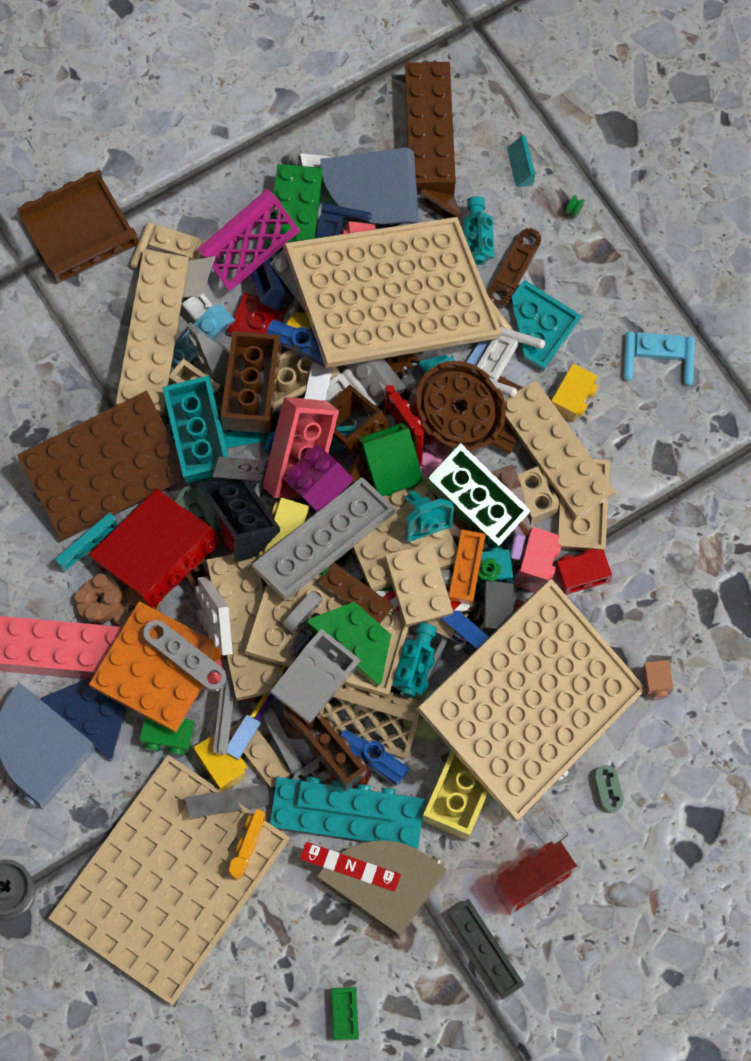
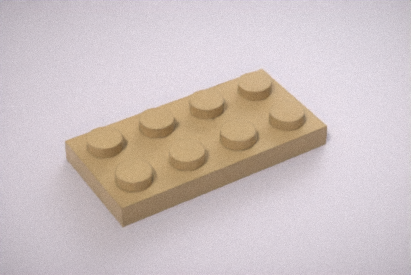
[558,459,610,552]

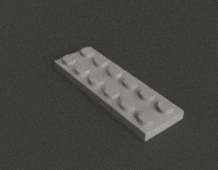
[252,477,395,601]

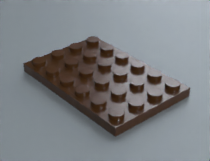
[17,390,184,541]

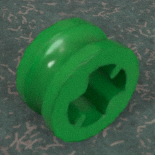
[565,195,585,218]

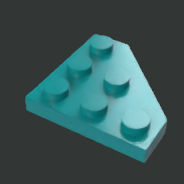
[511,280,582,372]

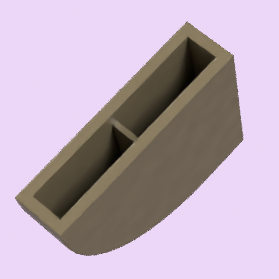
[317,841,447,939]

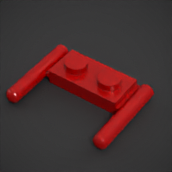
[385,385,424,466]

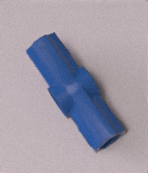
[267,320,327,369]
[340,729,409,787]

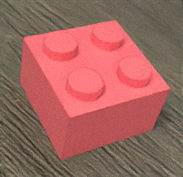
[512,527,561,592]

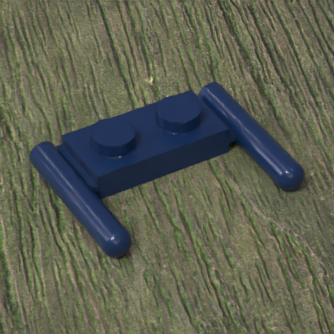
[316,203,372,239]

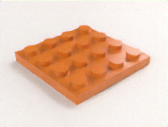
[89,601,222,733]

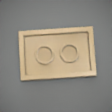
[384,543,453,627]

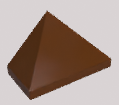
[420,189,460,222]

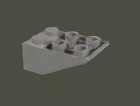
[270,629,361,724]

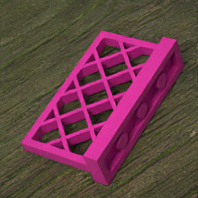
[198,188,301,291]

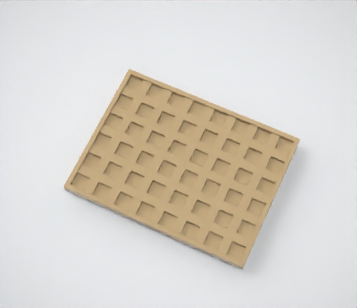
[49,755,290,1007]

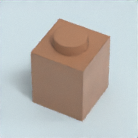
[642,660,673,700]

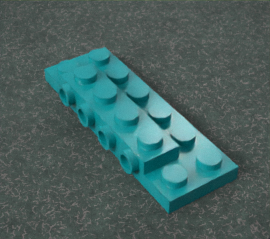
[270,776,425,849]

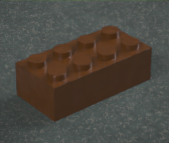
[221,331,281,433]

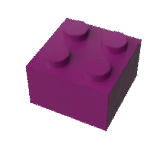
[283,444,354,512]

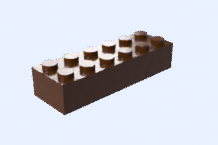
[404,62,456,195]

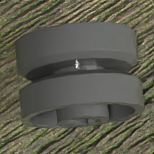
[0,859,37,921]

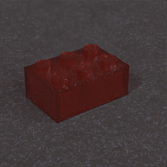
[493,841,577,915]

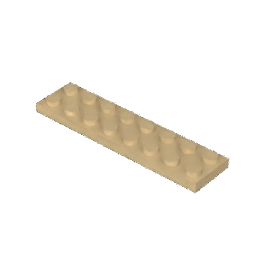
[116,249,189,416]

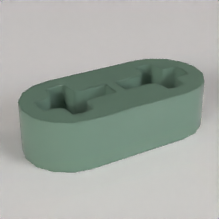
[594,765,624,813]

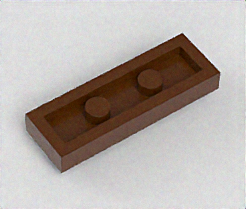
[318,563,394,624]

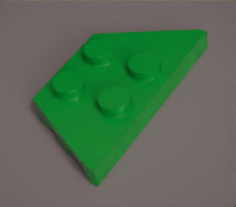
[305,602,392,688]

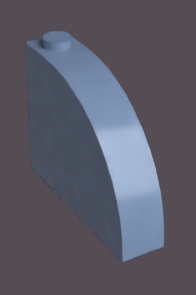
[320,147,419,227]
[0,682,96,809]

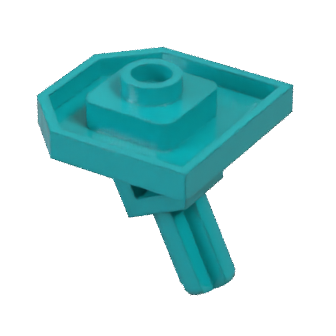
[404,490,454,543]

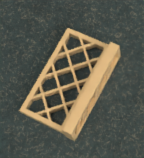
[320,684,422,759]

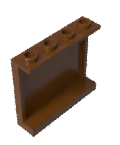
[17,169,139,284]

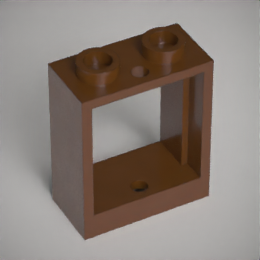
[329,385,390,457]

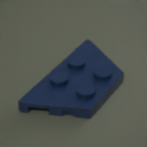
[40,678,127,761]

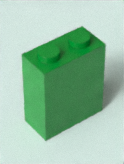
[358,423,424,496]

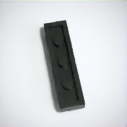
[447,899,525,999]

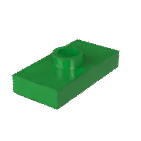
[331,987,359,1041]

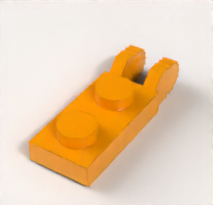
[228,809,266,880]

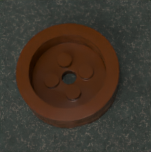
[408,361,506,458]

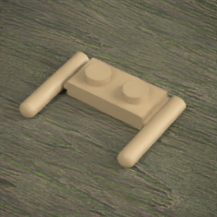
[130,222,207,269]

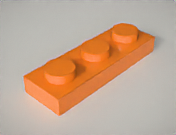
[449,530,485,605]

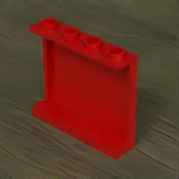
[89,489,220,608]

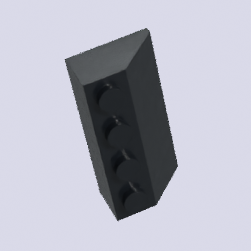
[197,478,280,562]

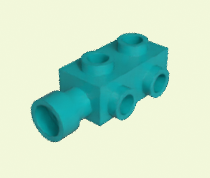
[461,196,494,265]
[392,623,437,698]

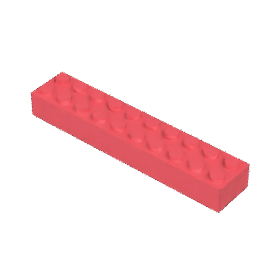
[0,616,224,691]

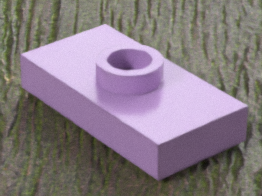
[504,525,526,560]

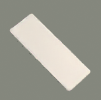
[300,154,330,168]

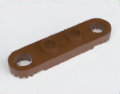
[488,228,541,308]

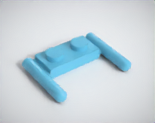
[623,332,695,386]

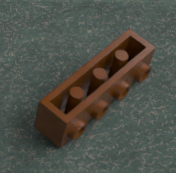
[283,706,367,792]

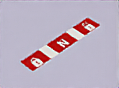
[300,842,401,892]

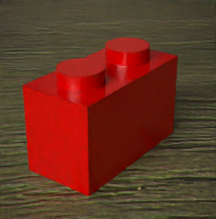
[555,548,612,595]

